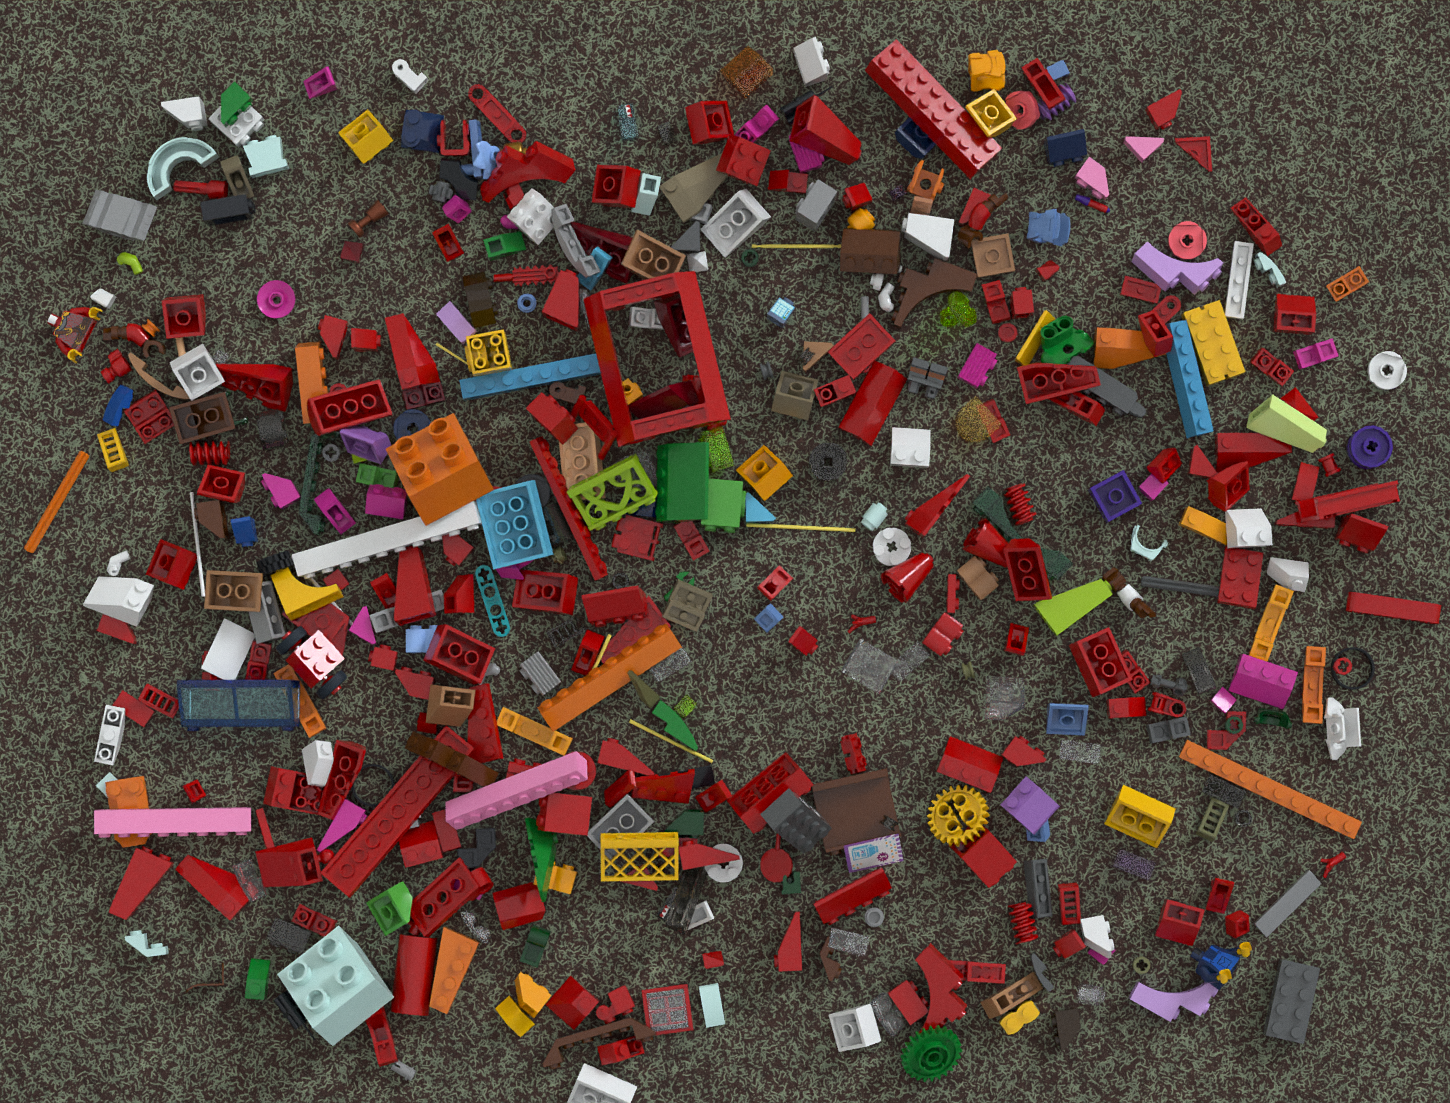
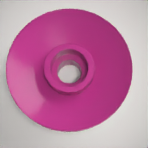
[257,280,295,319]

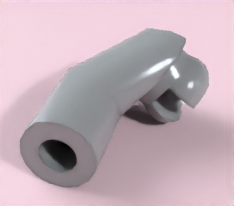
[479,663,500,685]

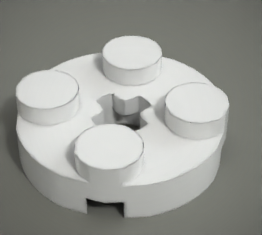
[1367,351,1407,390]
[873,528,911,566]
[704,844,743,882]

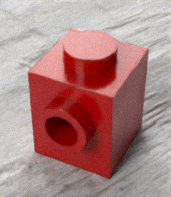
[368,644,399,671]

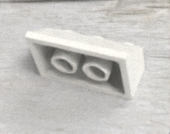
[567,1063,637,1103]

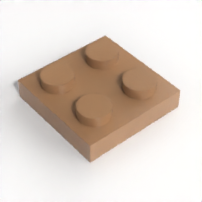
[971,233,1015,278]

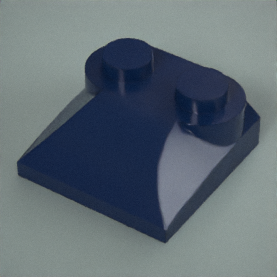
[401,109,444,153]
[895,117,936,159]

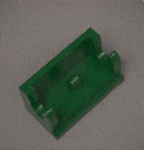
[781,871,801,894]

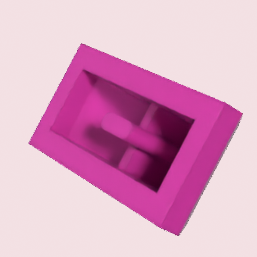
[303,67,337,99]
[349,606,376,645]

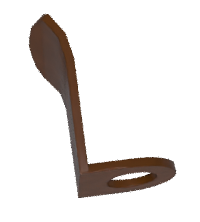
[185,962,224,993]

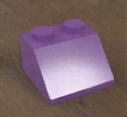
[340,425,391,464]
[1001,777,1060,835]

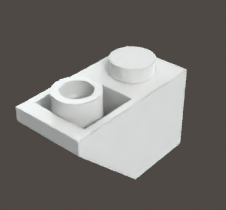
[1080,915,1114,958]

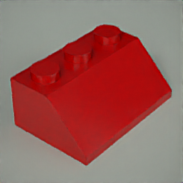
[1003,538,1052,601]
[582,585,649,627]
[1069,627,1133,698]
[936,736,1003,793]

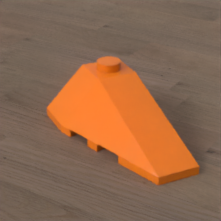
[1093,327,1166,369]

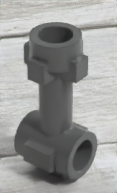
[1150,674,1188,697]

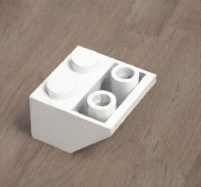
[793,37,830,87]

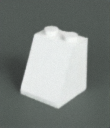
[901,213,954,262]

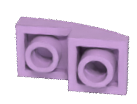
[436,301,477,344]

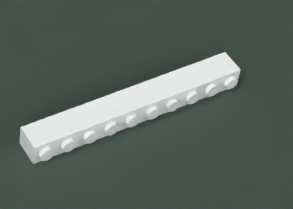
[292,501,482,579]

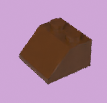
[194,500,229,541]

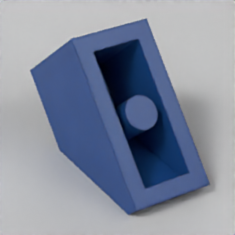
[230,516,258,548]

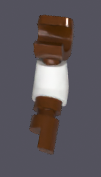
[1102,567,1156,618]

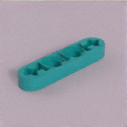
[475,565,510,637]

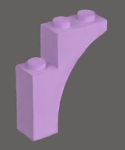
[1132,242,1223,295]
[1128,981,1218,1022]

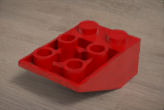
[263,766,324,815]

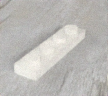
[1224,241,1254,320]

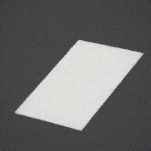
[201,618,255,684]

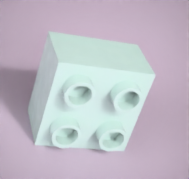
[277,926,394,1046]

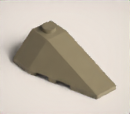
[659,154,728,223]

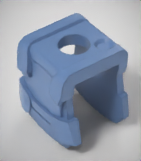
[1026,209,1070,246]

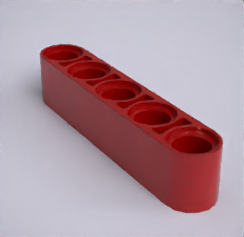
[1346,592,1441,624]

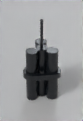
[779,86,833,125]
[273,990,316,1041]

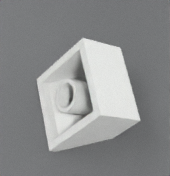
[161,97,207,131]
[170,344,225,401]
[890,427,930,468]
[1225,509,1273,548]
[829,1004,881,1052]

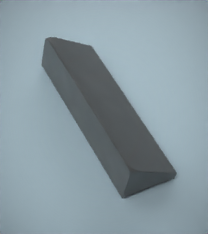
[1024,859,1053,919]

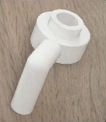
[870,265,903,291]

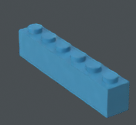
[1166,320,1214,438]

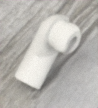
[107,550,130,576]

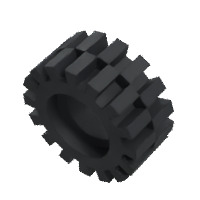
[256,551,294,577]

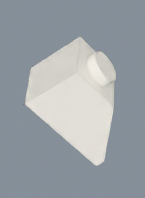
[1267,557,1309,592]
[302,740,334,787]

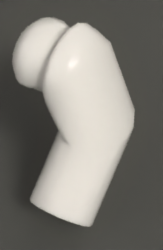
[878,283,895,312]

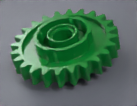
[900,1025,962,1082]

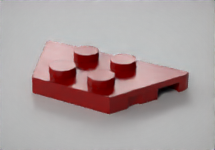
[281,603,350,656]

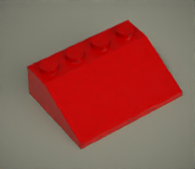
[726,752,814,834]

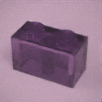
[1111,848,1156,881]

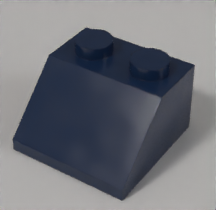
[1043,129,1087,167]

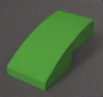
[356,463,399,488]

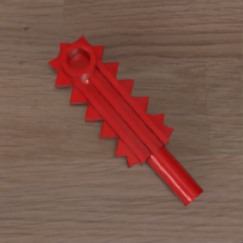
[493,264,560,287]

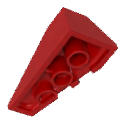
[385,313,440,391]
[1017,362,1101,404]
[216,364,293,412]
[1215,433,1292,472]
[904,474,970,538]
[318,740,366,820]
[175,855,258,921]

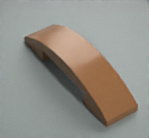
[128,352,193,401]

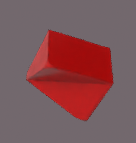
[1035,260,1060,282]
[1225,910,1250,938]
[702,951,724,969]

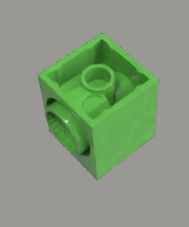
[701,479,746,533]

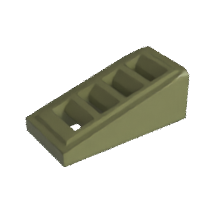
[627,670,660,708]
[1195,797,1230,842]

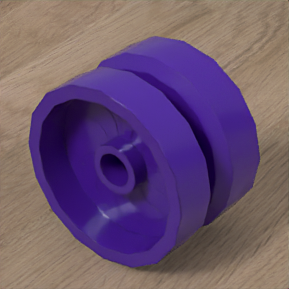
[1346,425,1393,470]

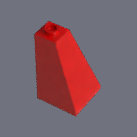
[789,95,861,165]

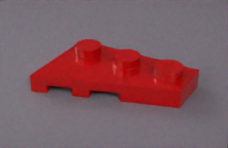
[631,769,695,804]

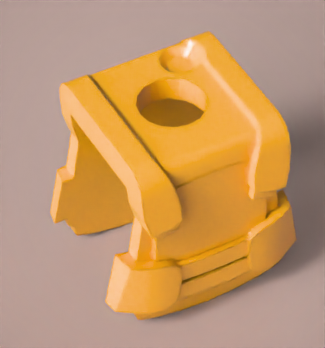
[968,50,1005,92]

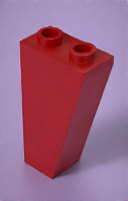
[109,846,174,920]

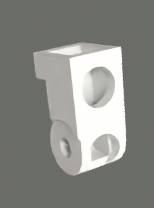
[392,59,429,94]

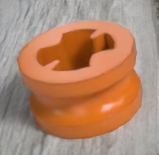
[142,319,161,337]

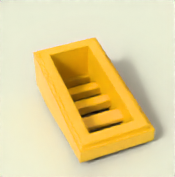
[97,428,129,472]

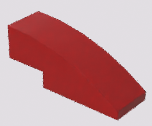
[1021,58,1066,110]

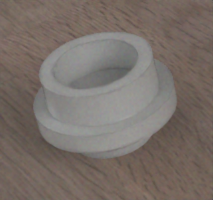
[865,907,884,927]

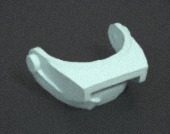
[1130,525,1168,561]

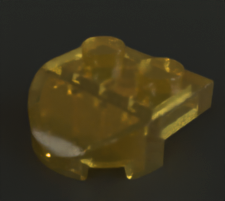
[956,396,1002,443]

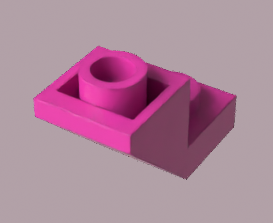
[735,105,779,143]

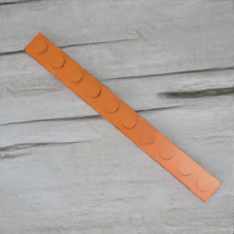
[1179,740,1362,839]

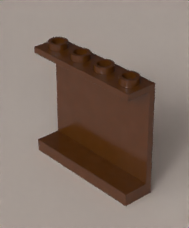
[812,768,902,856]

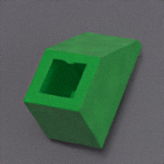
[221,82,253,127]
[483,232,526,261]

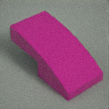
[1293,338,1338,370]

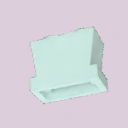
[243,135,289,178]

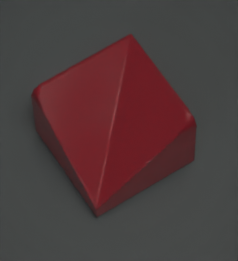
[340,241,364,264]

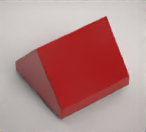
[417,712,438,734]
[183,779,206,804]

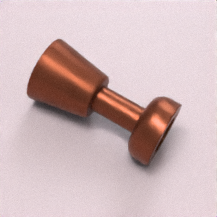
[348,199,389,238]

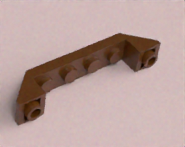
[543,1018,657,1070]

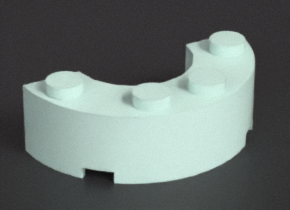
[147,137,219,200]

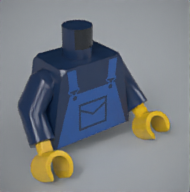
[1190,942,1252,990]

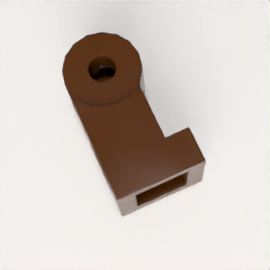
[549,382,587,405]

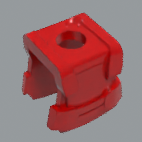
[437,119,471,156]

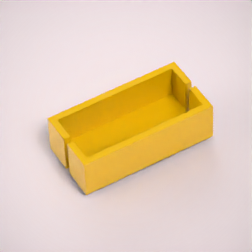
[1181,300,1245,387]

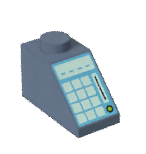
[767,297,795,329]

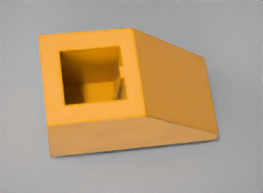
[514,972,551,1018]

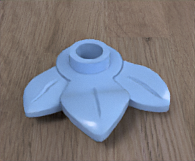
[473,141,500,179]

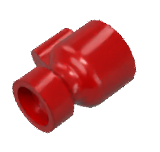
[100,348,132,384]

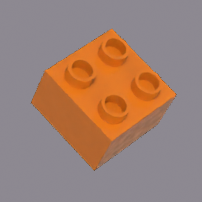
[386,413,494,526]

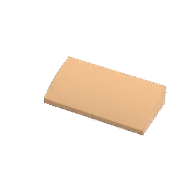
[559,422,606,501]

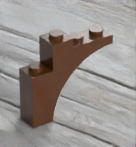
[891,258,978,329]
[405,731,499,787]

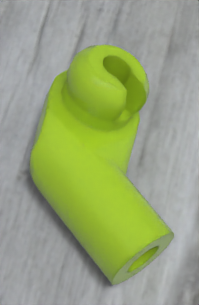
[117,252,143,275]

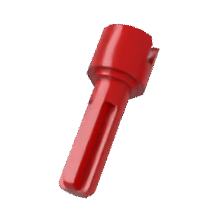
[174,180,228,199]

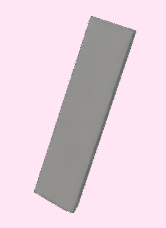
[1253,870,1321,937]

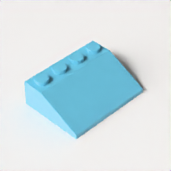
[476,480,553,570]

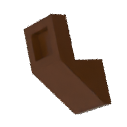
[819,936,842,981]

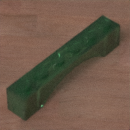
[972,486,1073,581]

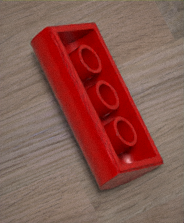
[307,379,392,436]
[390,934,438,1016]

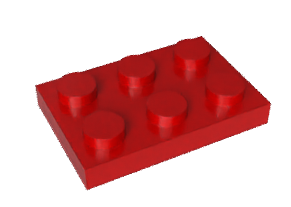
[828,313,896,381]
[1217,546,1263,609]

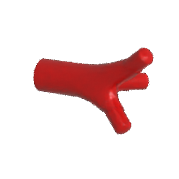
[848,614,876,634]
[1320,852,1347,878]

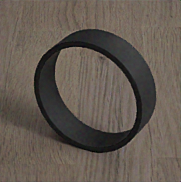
[1331,647,1375,690]
[351,764,395,806]

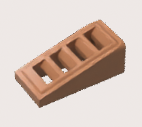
[910,196,933,216]

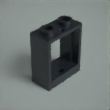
[200,194,256,226]

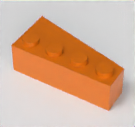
[295,341,328,424]

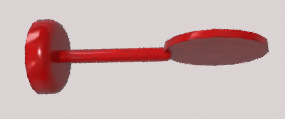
[760,833,793,882]

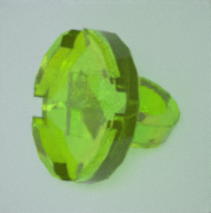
[939,291,977,327]

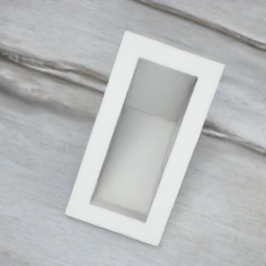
[679,900,714,930]

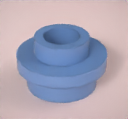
[517,294,537,313]

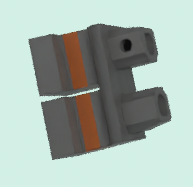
[907,357,948,400]

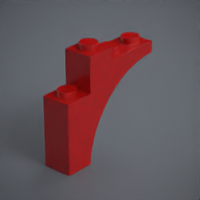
[480,141,576,203]
[915,943,967,1033]

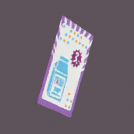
[844,834,903,873]

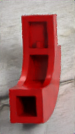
[365,1006,398,1067]

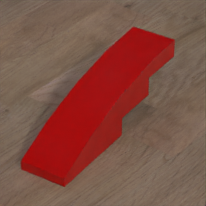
[924,960,1006,984]

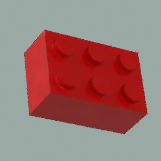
[423,624,495,685]

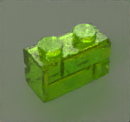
[698,426,734,472]

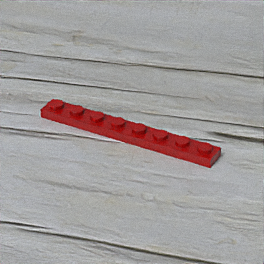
[530,436,608,581]

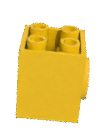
[465,329,513,377]

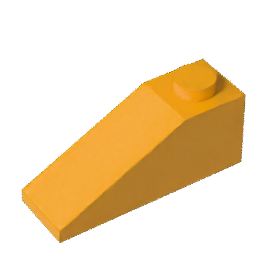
[1179,506,1227,546]

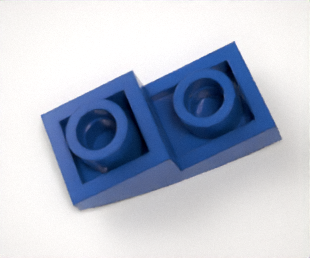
[103,385,133,426]

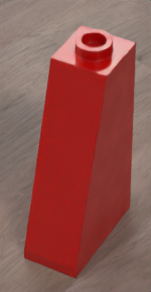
[394,546,436,626]

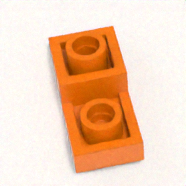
[1326,266,1369,302]

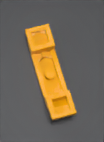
[1249,584,1294,662]
[497,707,573,756]

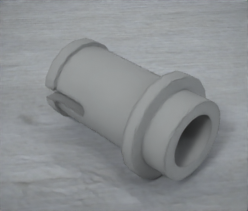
[390,1060,416,1081]

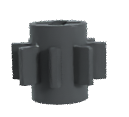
[428,181,453,203]

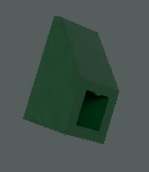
[665,809,704,838]

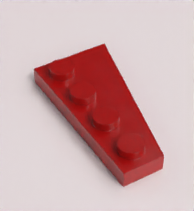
[601,596,671,664]
[467,683,504,764]

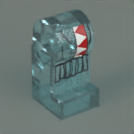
[617,103,639,141]

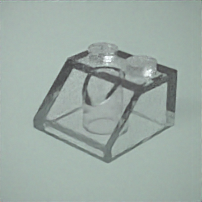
[841,638,898,694]

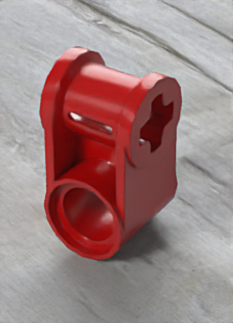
[1148,692,1186,718]

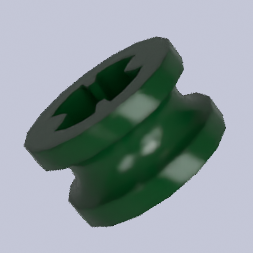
[741,249,758,267]
[1225,716,1243,734]

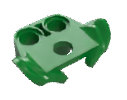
[1041,316,1095,364]

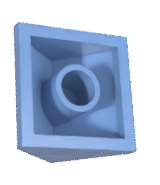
[1046,703,1089,735]

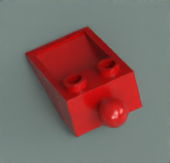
[255,837,335,887]

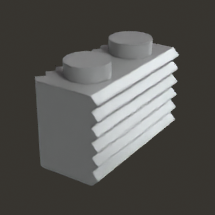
[519,651,562,696]

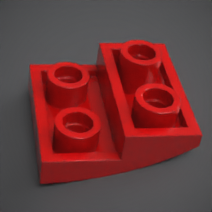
[123,389,174,444]

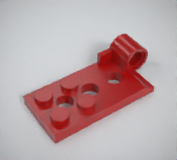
[410,857,494,938]

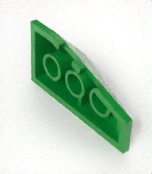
[525,817,559,902]

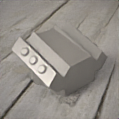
[82,190,157,241]

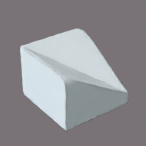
[90,288,116,309]

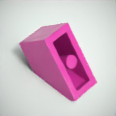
[314,488,356,534]

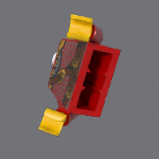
[47,307,102,363]

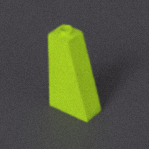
[1033,579,1112,636]

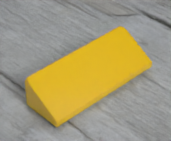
[1015,310,1055,365]

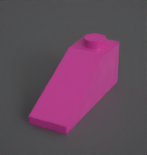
[317,799,367,852]

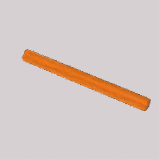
[24,451,89,553]

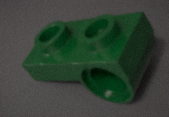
[520,925,551,968]

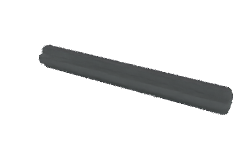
[1141,576,1219,597]

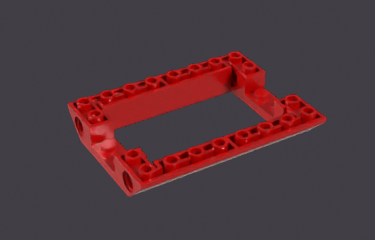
[583,271,731,447]

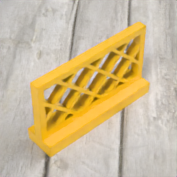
[600,832,679,881]

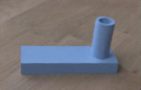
[461,120,483,179]

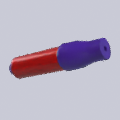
[1075,194,1110,213]

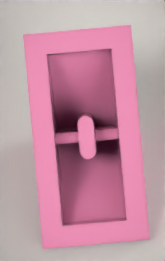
[1124,136,1164,163]

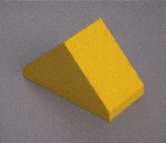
[495,995,535,1037]

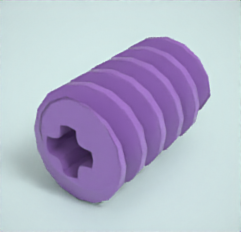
[1037,82,1077,121]

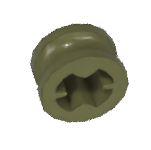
[961,661,975,680]
[1132,956,1151,974]

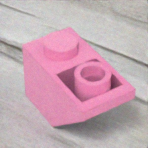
[1075,157,1109,200]

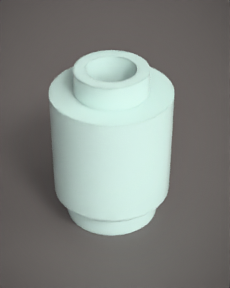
[861,502,888,531]

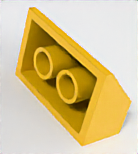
[1104,785,1176,848]

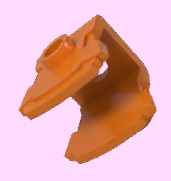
[907,160,944,201]

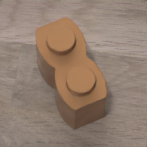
[956,556,999,601]

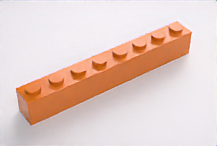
[537,624,682,732]

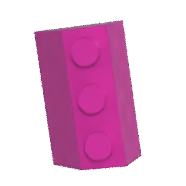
[1228,654,1298,709]

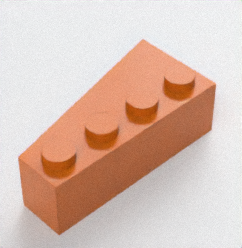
[429,927,480,1014]

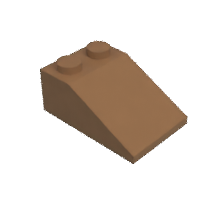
[621,230,686,280]
[204,570,263,612]

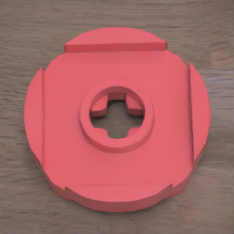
[1005,91,1040,129]
[1168,221,1207,260]

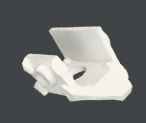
[1324,697,1361,760]

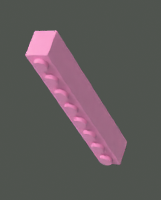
[445,751,588,830]
[94,807,251,838]

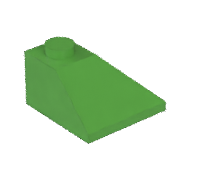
[366,881,413,936]

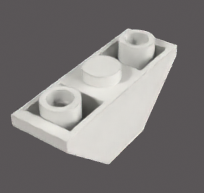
[94,705,125,765]

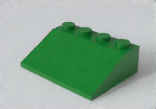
[655,442,709,523]

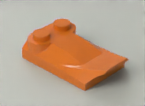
[105,776,152,848]

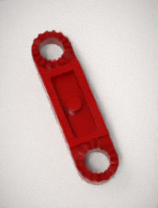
[468,84,527,144]

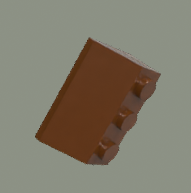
[840,228,901,274]

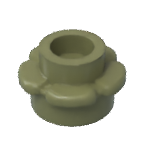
[551,546,567,564]

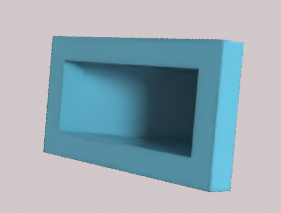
[745,492,776,523]

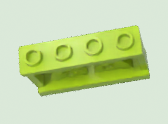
[567,453,658,531]

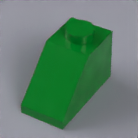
[245,958,271,1000]

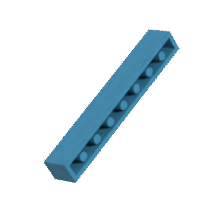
[459,354,601,401]

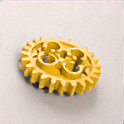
[927,785,990,847]

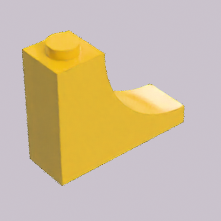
[270,568,344,621]

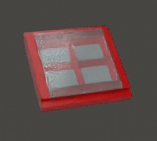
[642,984,694,1035]

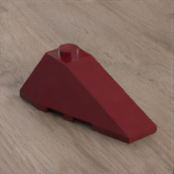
[570,222,634,284]

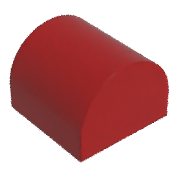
[453,774,474,793]

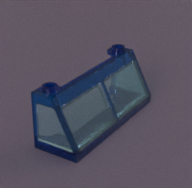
[177,680,300,731]

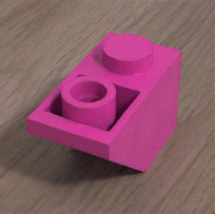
[261,473,302,509]

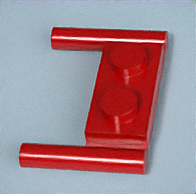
[570,395,618,460]

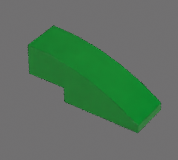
[652,700,698,751]

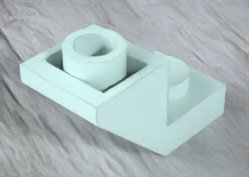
[125,930,169,957]

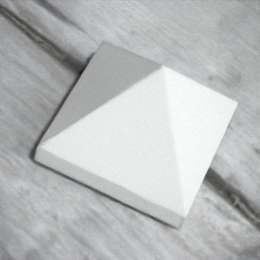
[687,251,708,272]

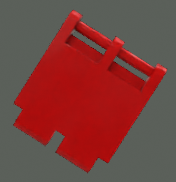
[611,515,663,561]

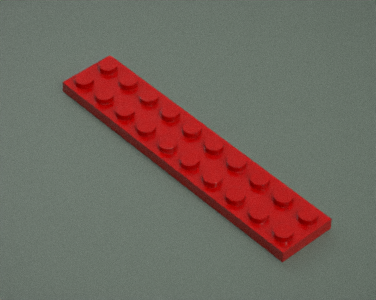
[320,725,475,898]

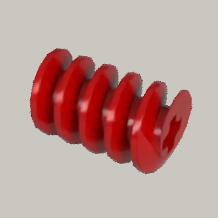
[189,441,230,466]
[1003,483,1037,526]
[1007,902,1039,944]

